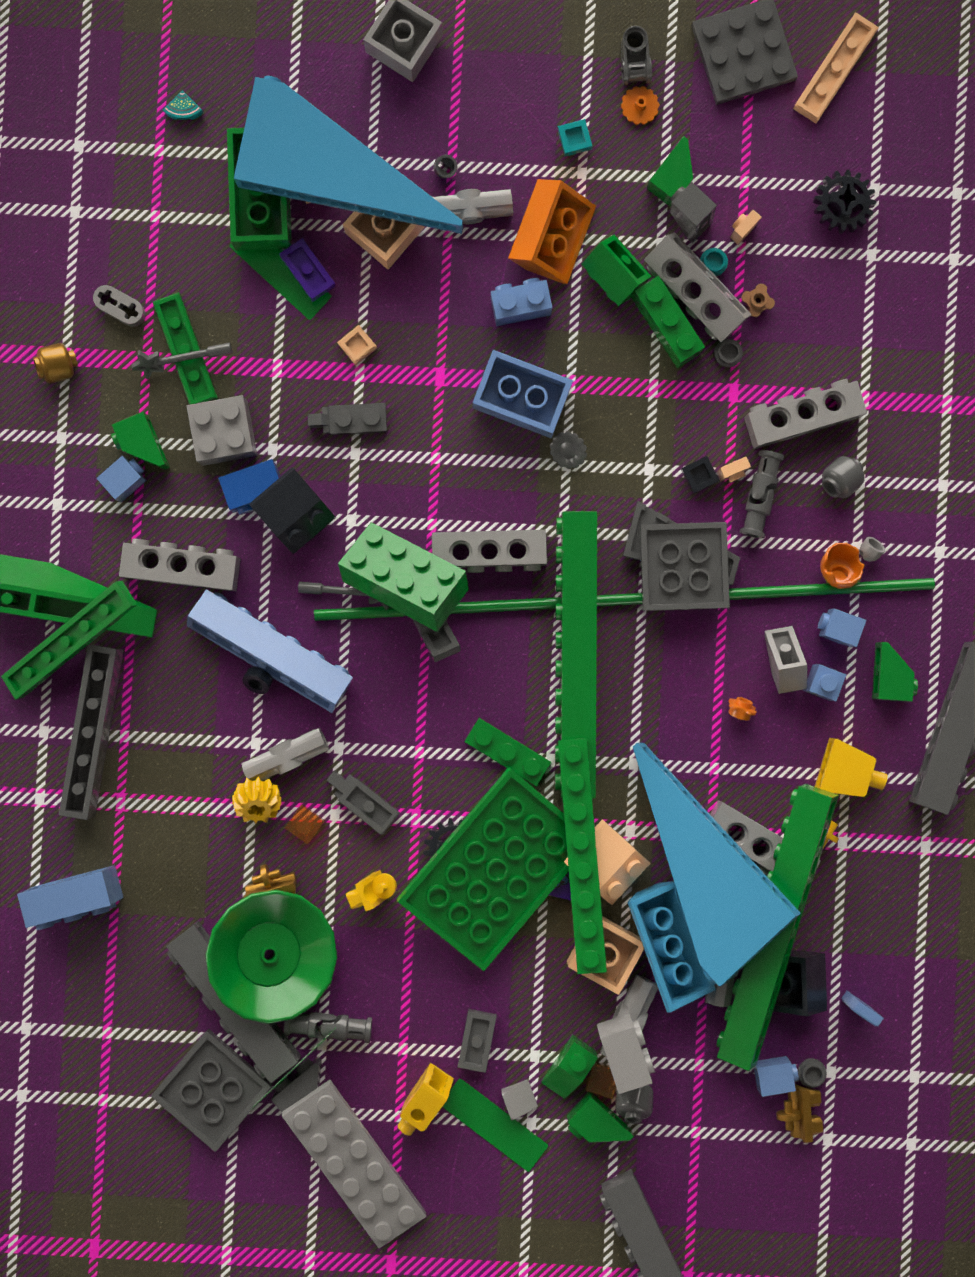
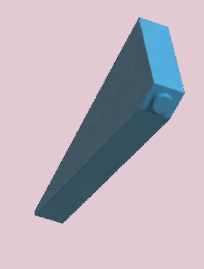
[234,76,463,234]
[633,743,801,987]

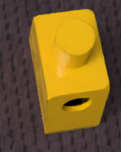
[815,738,888,797]
[397,1063,454,1136]

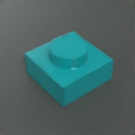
[557,119,592,157]

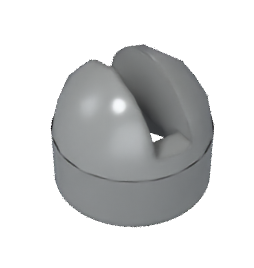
[859,537,885,562]

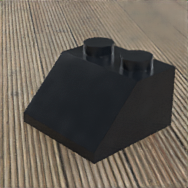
[249,467,336,554]
[773,951,827,1016]

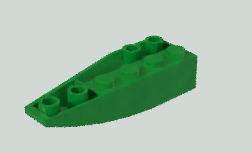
[0,554,158,637]

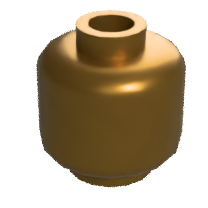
[33,343,78,383]

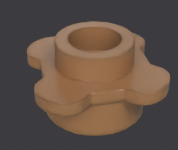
[741,284,775,317]

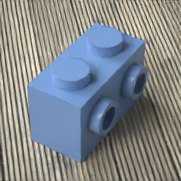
[491,278,552,326]

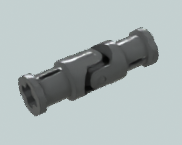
[739,450,784,539]
[284,1012,372,1043]

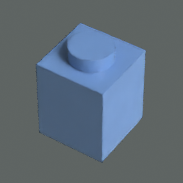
[97,456,147,502]
[818,609,866,647]
[803,664,846,701]
[754,1056,799,1097]

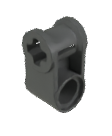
[620,26,652,86]

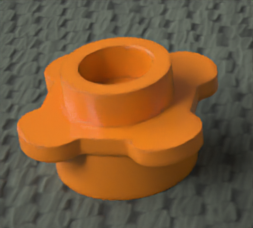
[728,697,757,721]

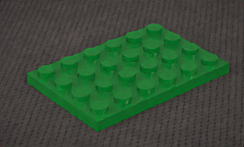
[396,767,569,971]

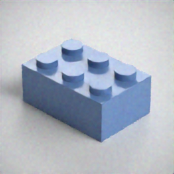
[472,350,573,439]
[17,865,123,930]

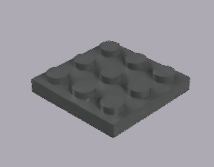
[691,0,798,105]
[640,522,730,611]
[151,1028,273,1152]

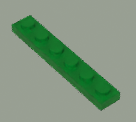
[1,581,137,700]

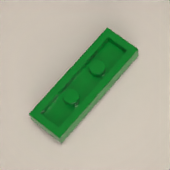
[464,718,551,786]

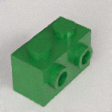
[581,234,652,306]

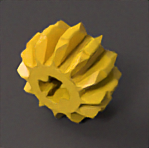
[232,776,281,825]

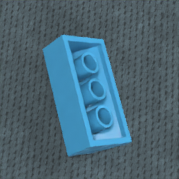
[628,881,716,1012]

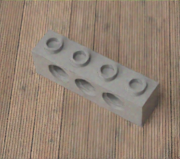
[644,232,752,342]
[744,379,867,449]
[432,530,547,573]
[119,538,241,592]
[710,800,821,875]

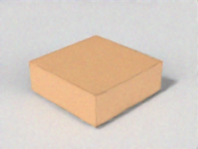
[337,325,377,366]

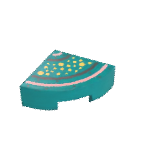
[163,90,204,120]

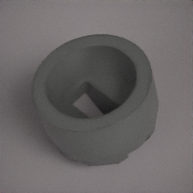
[433,155,457,179]

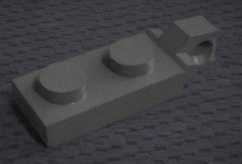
[308,403,387,435]
[327,770,400,835]

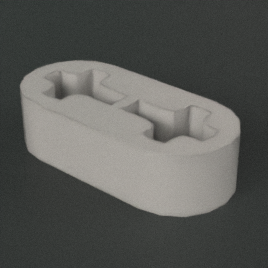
[93,285,146,327]

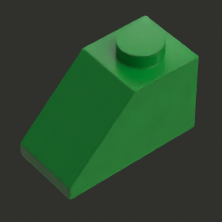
[646,136,693,207]
[111,412,170,470]
[872,642,918,701]
[541,1034,598,1099]
[567,1090,634,1142]

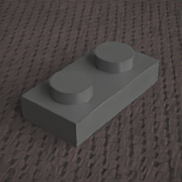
[458,1009,496,1073]

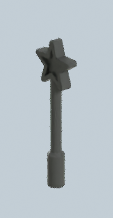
[132,342,233,379]
[298,582,389,610]

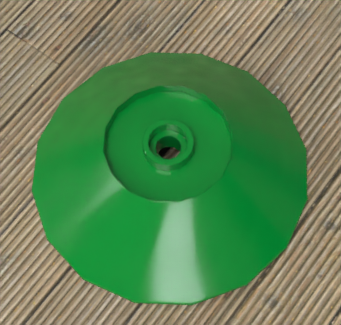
[206,890,337,1024]

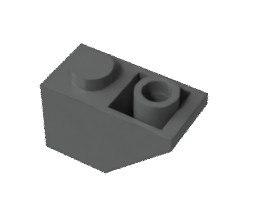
[271,1056,322,1112]

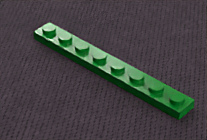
[558,738,607,974]

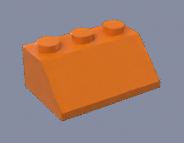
[508,179,596,284]

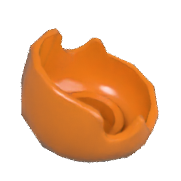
[820,543,865,589]

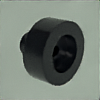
[242,667,273,694]

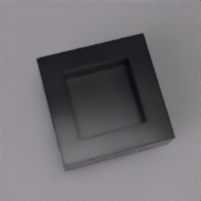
[680,456,720,494]

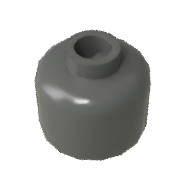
[822,456,865,498]
[615,1085,654,1124]

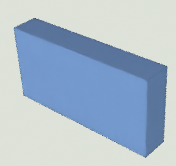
[841,991,884,1027]

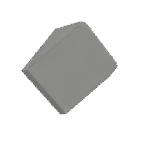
[502,1079,538,1120]

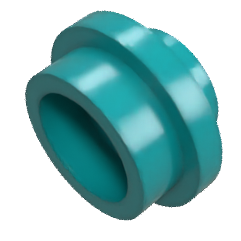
[700,248,728,276]

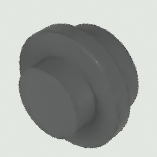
[714,339,743,368]
[798,1058,827,1088]

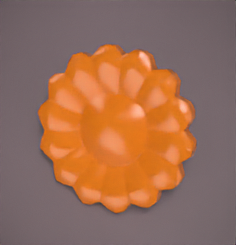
[620,86,660,125]

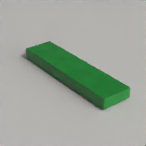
[153,292,218,405]

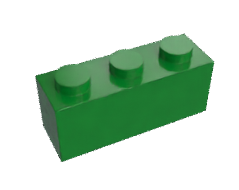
[632,275,705,369]

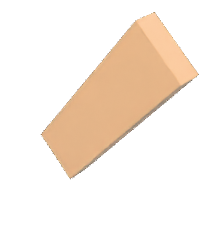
[793,12,879,123]

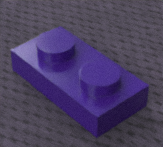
[279,238,336,302]

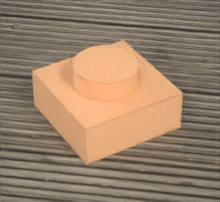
[730,210,761,245]
[716,457,751,483]

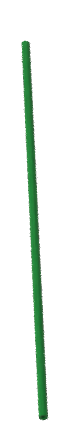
[314,578,935,621]

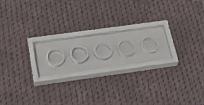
[282,1080,426,1248]

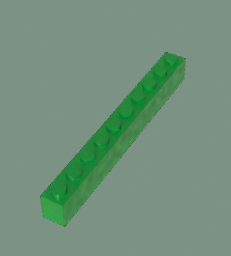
[555,511,597,798]
[716,784,839,1071]

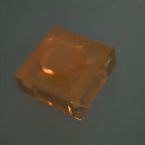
[285,804,325,844]
[585,1062,616,1099]

